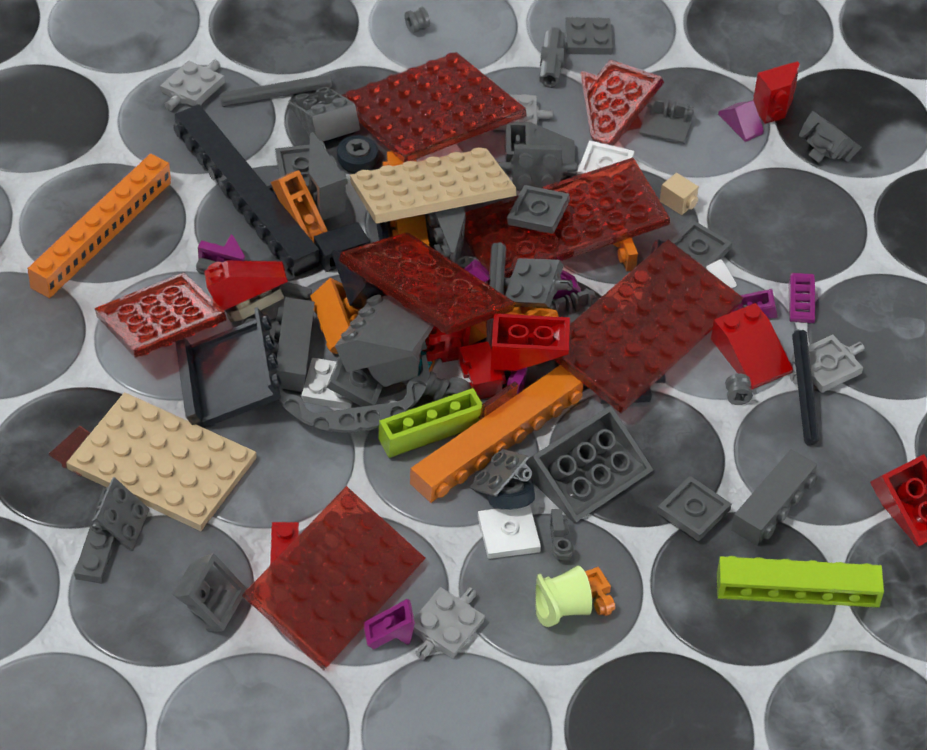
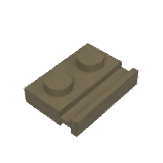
[226,289,284,322]

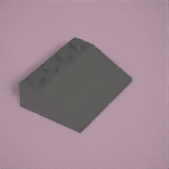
[335,294,446,372]
[525,405,654,523]

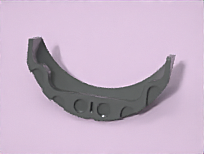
[278,355,430,433]

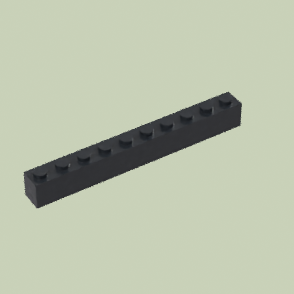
[173,104,319,277]

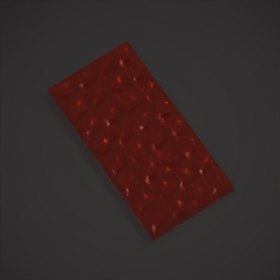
[464,157,670,285]
[554,240,743,413]

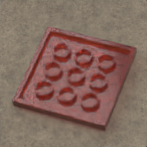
[94,272,227,358]

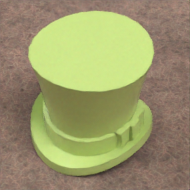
[535,566,592,627]

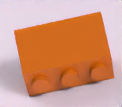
[310,278,362,354]

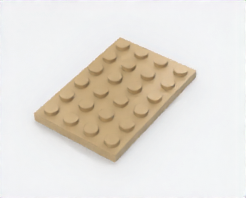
[350,148,516,224]
[66,392,257,531]

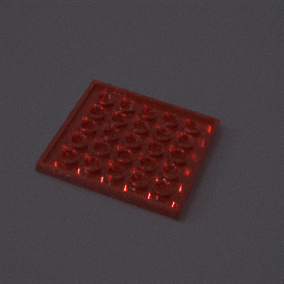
[342,52,527,162]

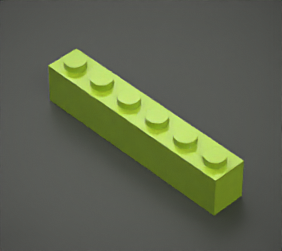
[717,556,884,607]

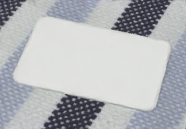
[706,259,737,293]

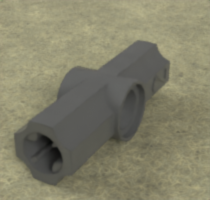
[539,27,565,88]

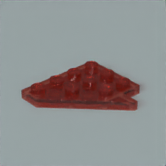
[581,59,664,146]

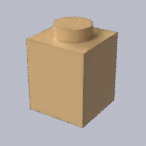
[660,173,699,215]

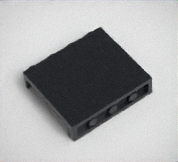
[175,307,282,428]

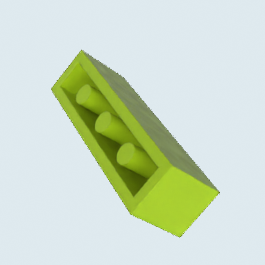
[378,388,484,458]

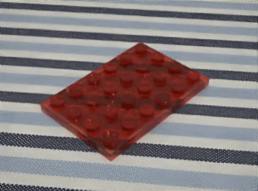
[339,232,515,335]
[242,486,426,671]

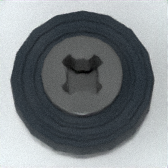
[337,135,379,172]
[488,479,535,510]

